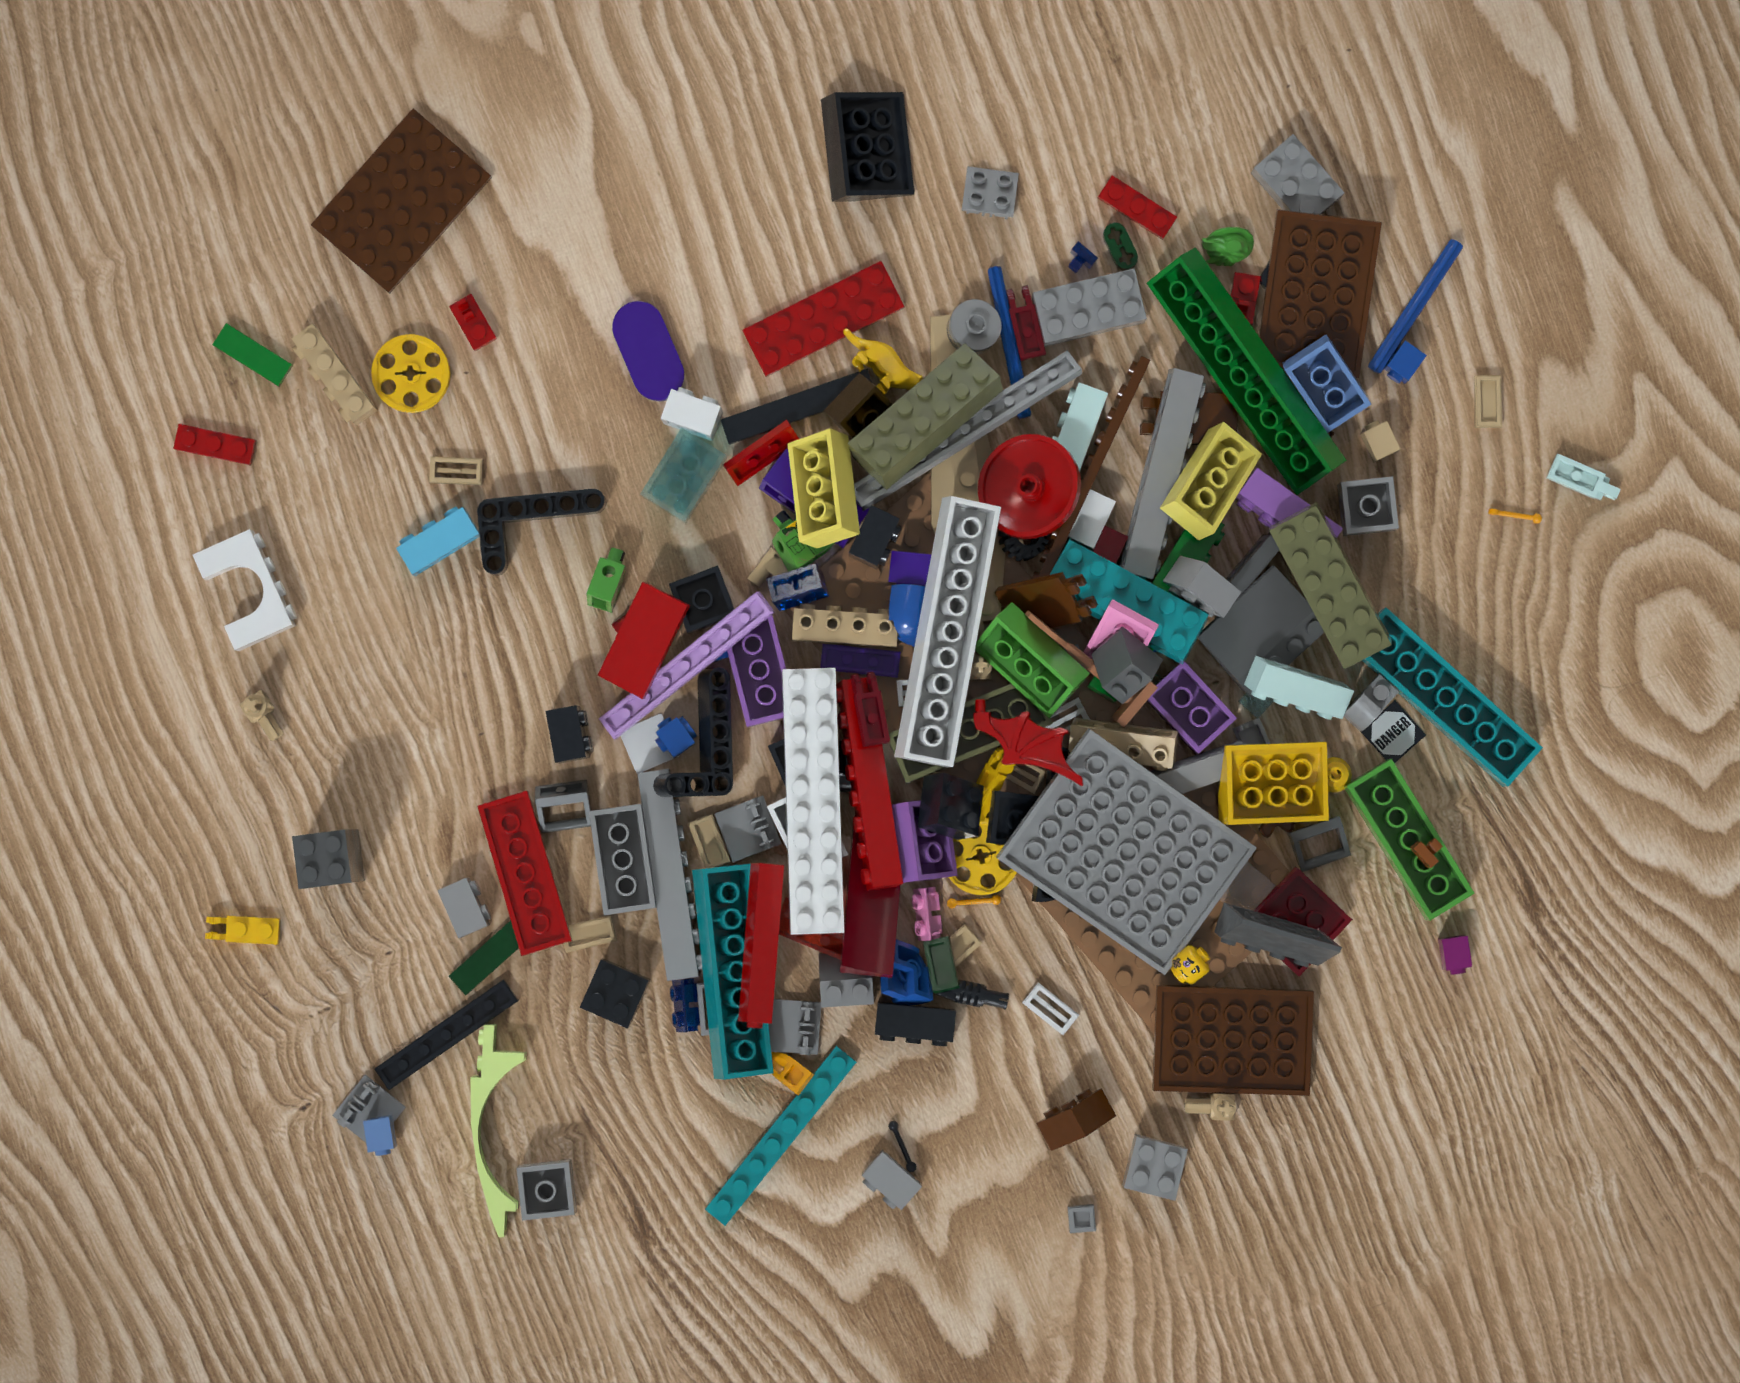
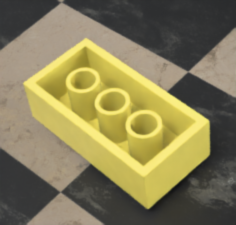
[1160,422,1262,540]
[788,428,860,548]

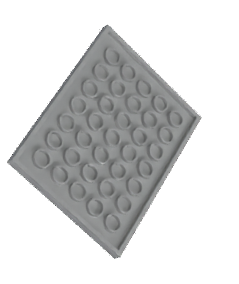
[996,728,1257,975]

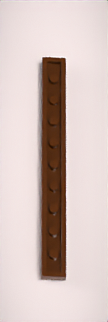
[1031,356,1151,579]

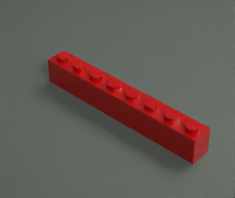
[836,677,903,891]

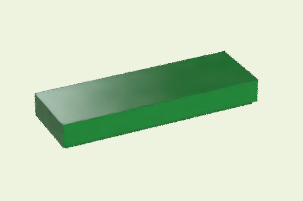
[212,323,293,387]

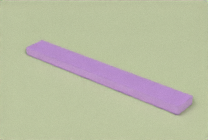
[599,591,775,739]

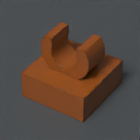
[1410,838,1443,868]

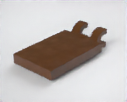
[1140,391,1238,445]
[995,572,1098,628]

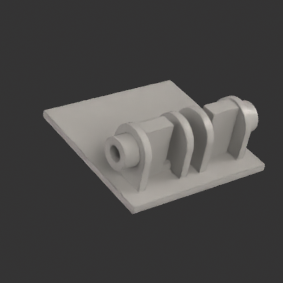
[962,166,1019,219]
[715,795,781,862]
[768,999,821,1055]
[332,1075,406,1142]

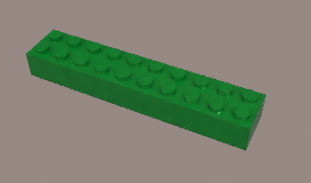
[1146,247,1347,495]

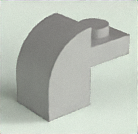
[1344,674,1399,731]

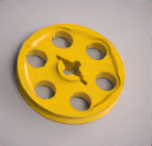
[371,334,450,413]
[949,816,1017,895]

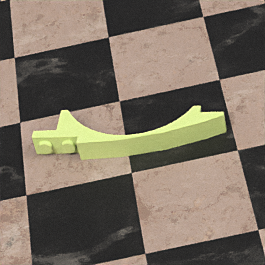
[470,1024,527,1237]

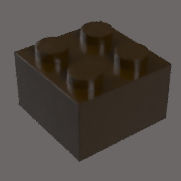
[824,373,893,440]

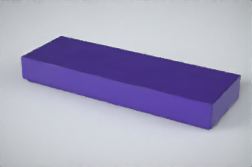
[820,644,901,678]

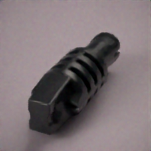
[936,979,1009,1010]

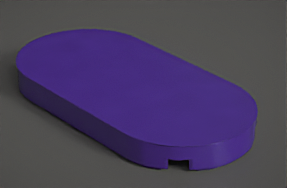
[612,301,685,402]

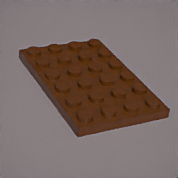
[311,108,492,294]
[1259,209,1382,378]
[1152,985,1314,1096]

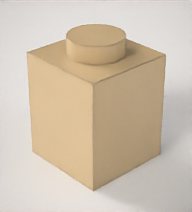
[1360,420,1400,463]

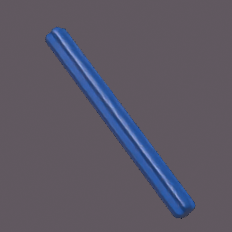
[1368,239,1463,374]
[988,266,1031,419]

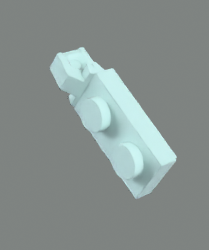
[1546,454,1621,500]

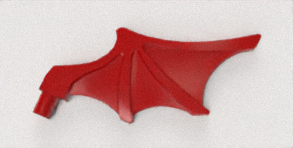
[973,699,1084,786]

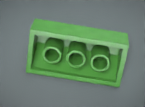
[975,603,1090,718]

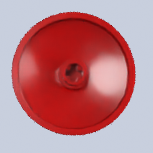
[978,434,1081,539]

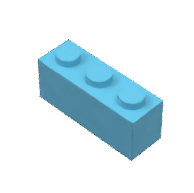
[396,506,480,576]

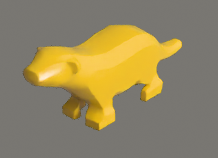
[843,328,924,395]

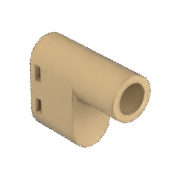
[747,548,790,588]

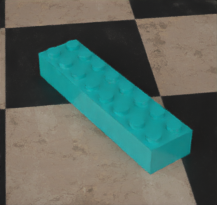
[1361,607,1543,787]
[692,864,774,1080]

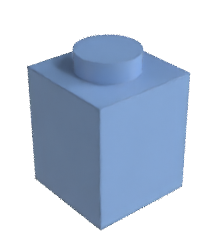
[363,1115,397,1156]

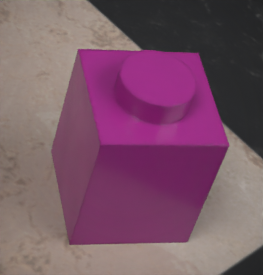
[1438,935,1472,975]

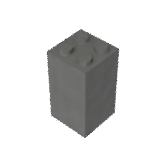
[292,829,365,889]

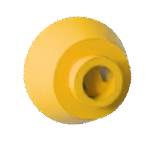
[1327,757,1352,793]

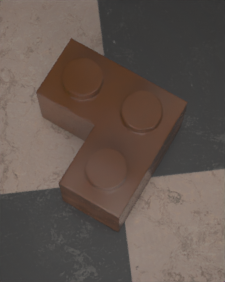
[1036,1088,1116,1151]

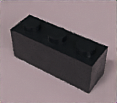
[875,1002,956,1046]

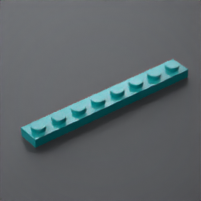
[705,1045,857,1226]

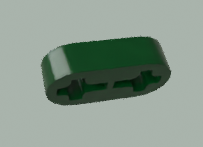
[1103,222,1138,271]

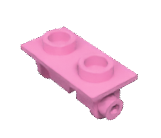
[912,887,943,941]

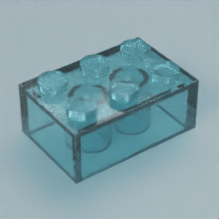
[640,428,727,524]

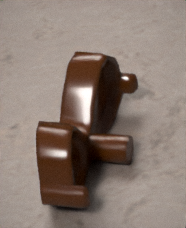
[1258,822,1295,838]

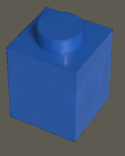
[1384,340,1427,384]

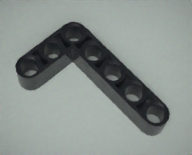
[477,489,607,576]
[653,667,733,797]

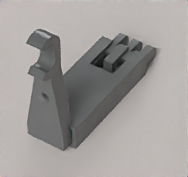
[1226,532,1280,597]

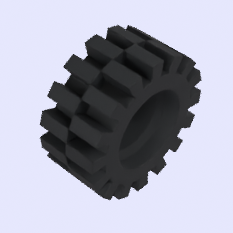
[998,530,1049,561]

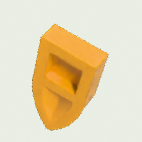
[771,1052,814,1096]

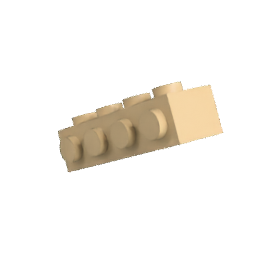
[291,324,378,426]
[792,604,898,648]
[1068,718,1178,771]

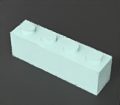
[1052,382,1108,471]
[1244,656,1354,720]

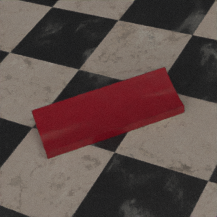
[839,816,900,978]

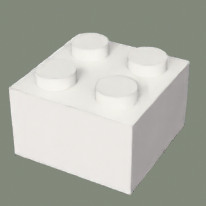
[661,387,723,441]

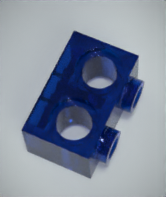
[766,563,829,611]

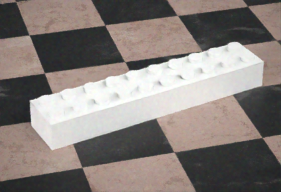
[894,496,1001,767]
[782,668,844,935]

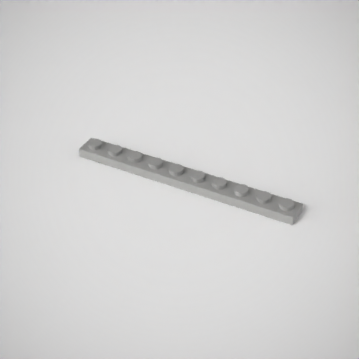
[854,350,1082,511]

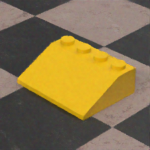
[1218,742,1329,825]

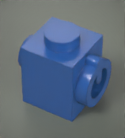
[655,716,697,759]

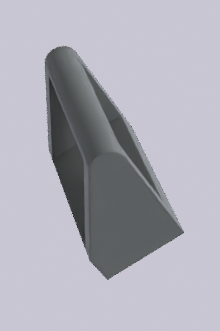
[535,780,591,833]
[1287,816,1351,872]

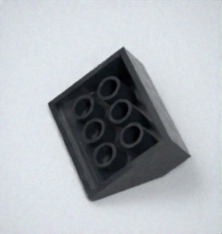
[821,92,915,202]

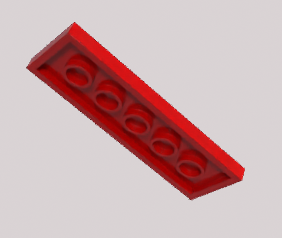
[742,261,905,377]
[477,791,573,956]

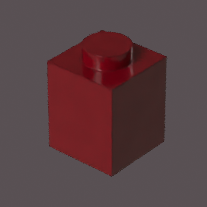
[1092,526,1128,564]

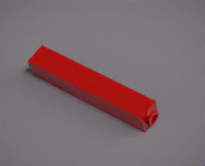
[738,863,784,1028]

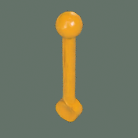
[1488,508,1542,524]
[947,895,1001,909]

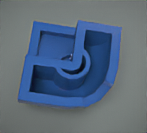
[889,584,925,647]
[881,939,933,1005]

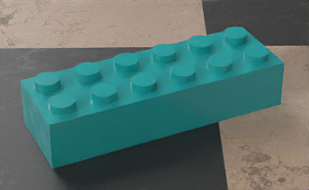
[1050,539,1209,665]

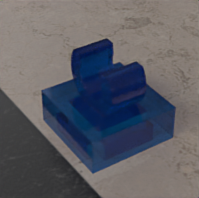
[1068,241,1098,273]

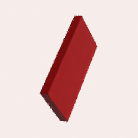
[598,582,690,699]

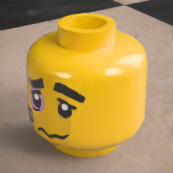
[1171,945,1210,984]

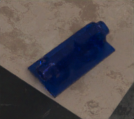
[670,978,700,1033]

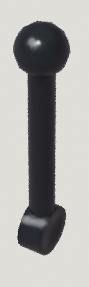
[888,1121,917,1172]

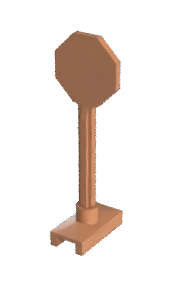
[1025,610,1158,727]

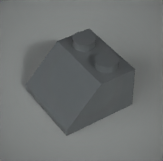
[1091,627,1163,704]

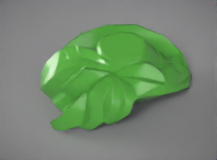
[1202,227,1254,266]

